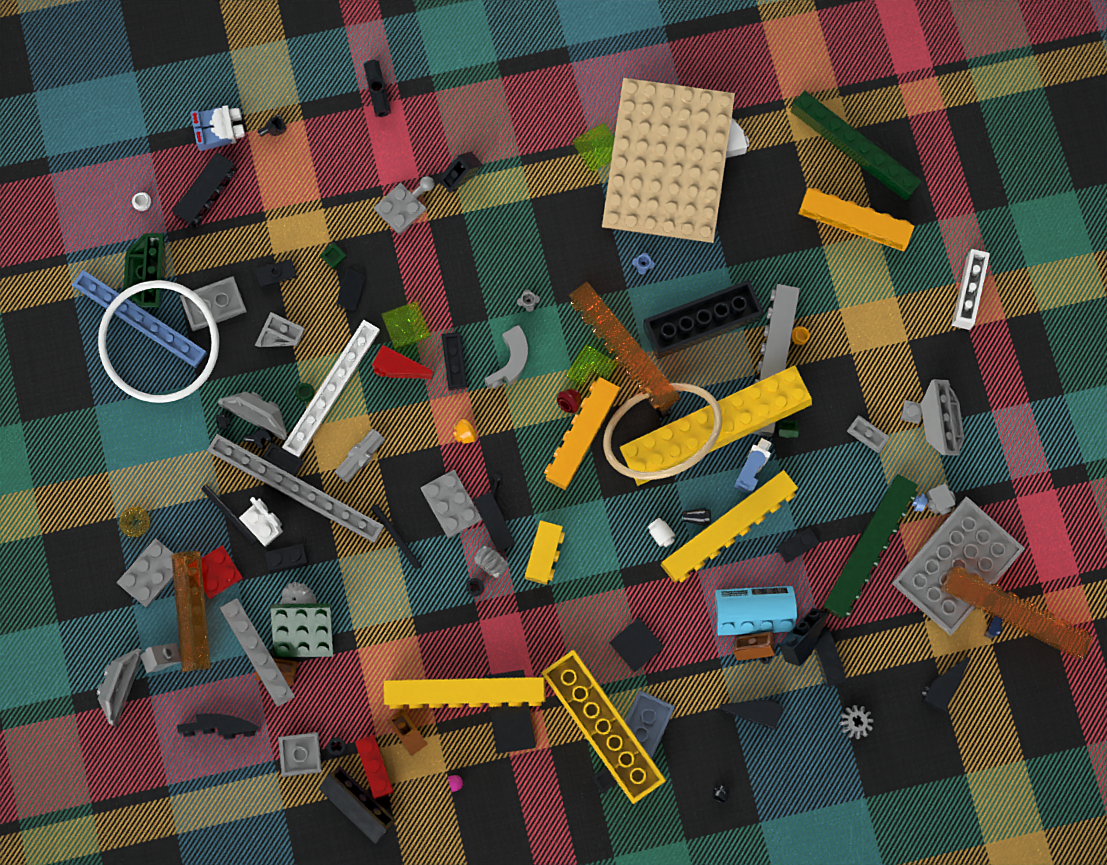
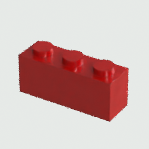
[355,735,394,800]

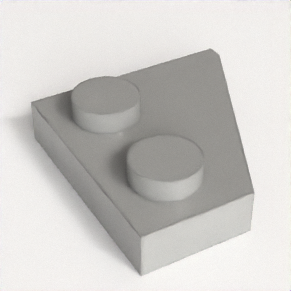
[255,312,306,347]

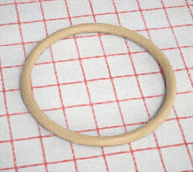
[603,383,722,480]

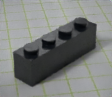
[172,152,237,229]
[318,765,397,844]

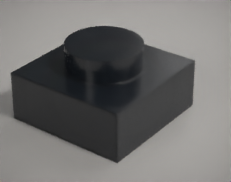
[591,767,618,794]

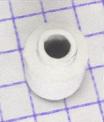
[648,518,676,547]

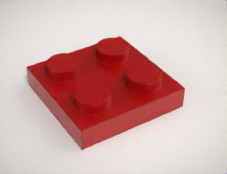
[189,545,243,599]

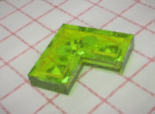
[565,344,618,387]

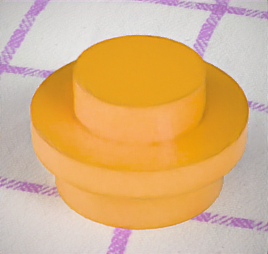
[791,326,810,345]

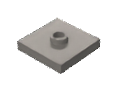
[278,732,322,777]

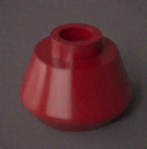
[557,388,581,413]

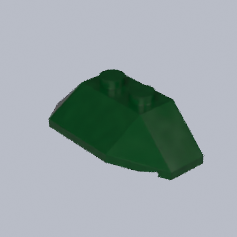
[123,233,166,308]

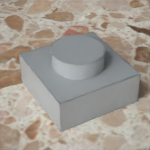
[900,400,922,424]

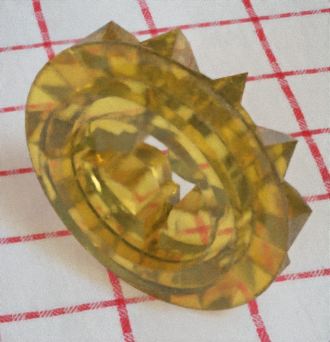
[119,507,150,537]

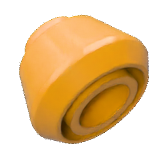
[453,419,477,444]

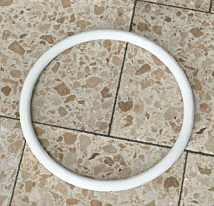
[98,280,219,403]

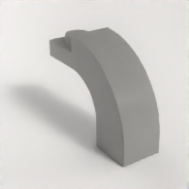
[485,325,528,389]

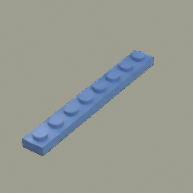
[72,270,207,368]

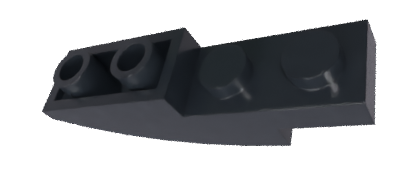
[177,713,260,740]

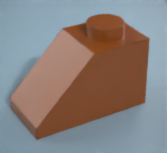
[387,709,428,756]

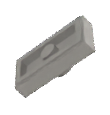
[847,415,890,453]

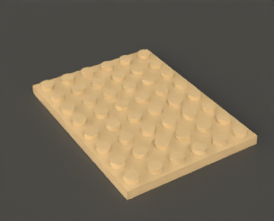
[602,78,735,243]

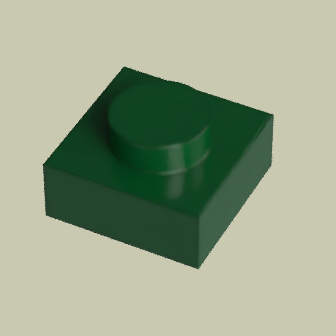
[320,243,347,270]
[778,420,799,438]

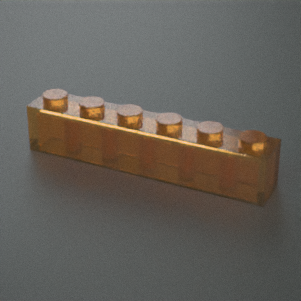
[171,551,211,672]

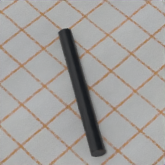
[201,484,258,544]
[371,504,422,570]

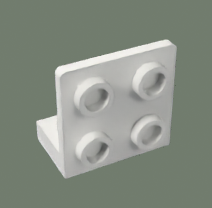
[239,497,283,547]

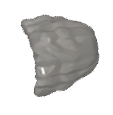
[280,582,317,604]

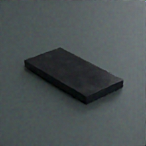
[485,670,536,754]

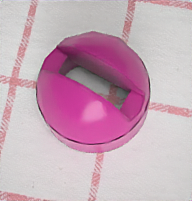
[448,775,463,792]

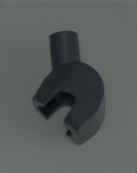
[258,114,286,137]
[244,430,275,450]

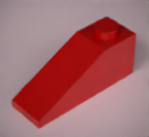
[372,345,434,379]

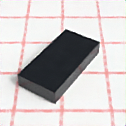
[262,442,305,477]

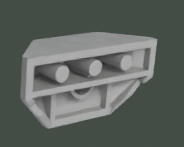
[921,379,965,456]
[218,392,288,442]
[97,648,144,727]

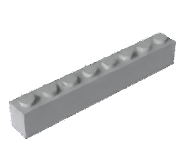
[752,284,800,437]

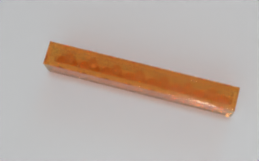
[569,282,680,412]
[940,566,1094,660]

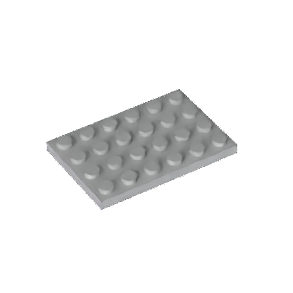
[891,497,1025,635]

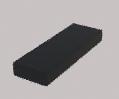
[442,332,467,391]
[473,492,515,552]

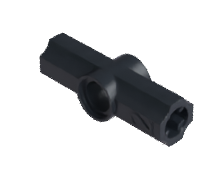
[363,60,391,117]

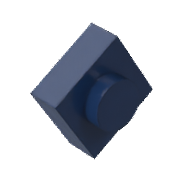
[983,616,1003,639]

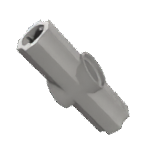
[335,429,385,483]

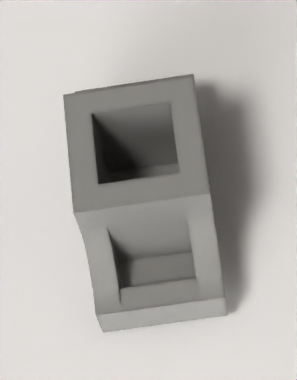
[140,643,182,673]

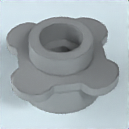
[517,290,540,312]

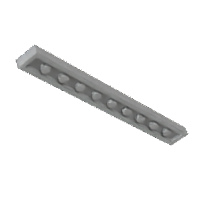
[207,434,384,544]

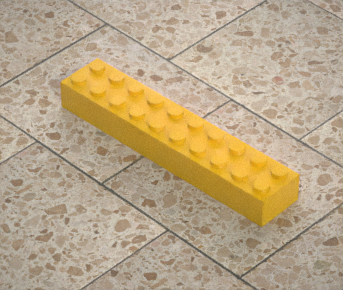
[620,365,812,486]

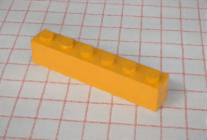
[798,188,914,251]
[544,377,620,491]

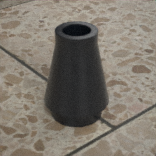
[683,507,711,526]

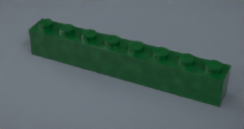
[790,90,922,202]
[821,474,918,620]

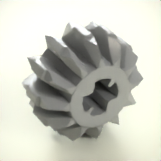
[474,546,508,578]
[839,705,874,739]

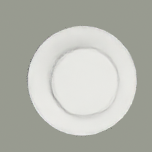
[132,192,151,211]

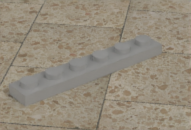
[220,598,294,707]

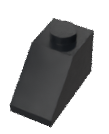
[439,151,483,193]

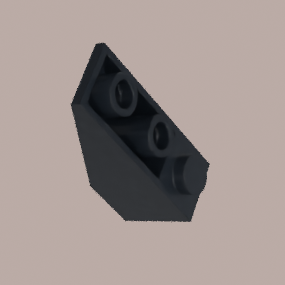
[779,608,829,666]

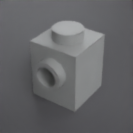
[925,483,956,516]

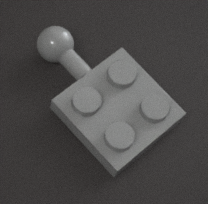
[373,176,435,236]

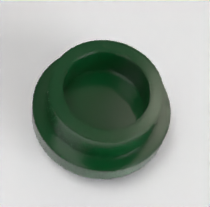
[295,383,315,402]

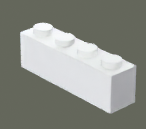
[951,249,990,330]

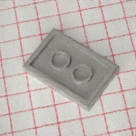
[180,276,247,331]

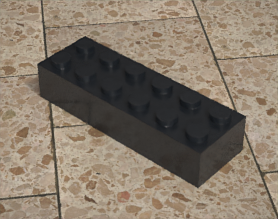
[643,280,764,360]

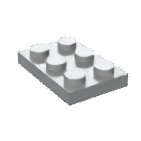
[420,470,482,539]
[117,538,185,608]

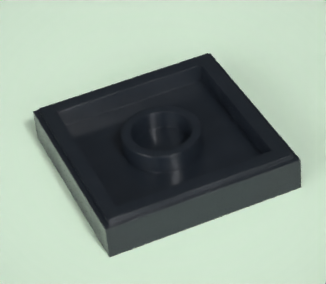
[609,618,664,673]

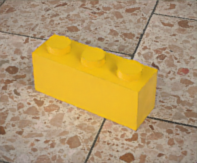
[525,520,565,585]

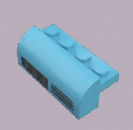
[715,586,797,636]

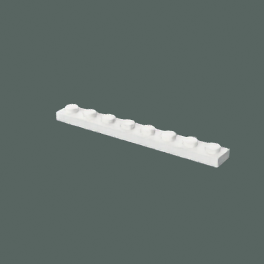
[282,320,380,458]

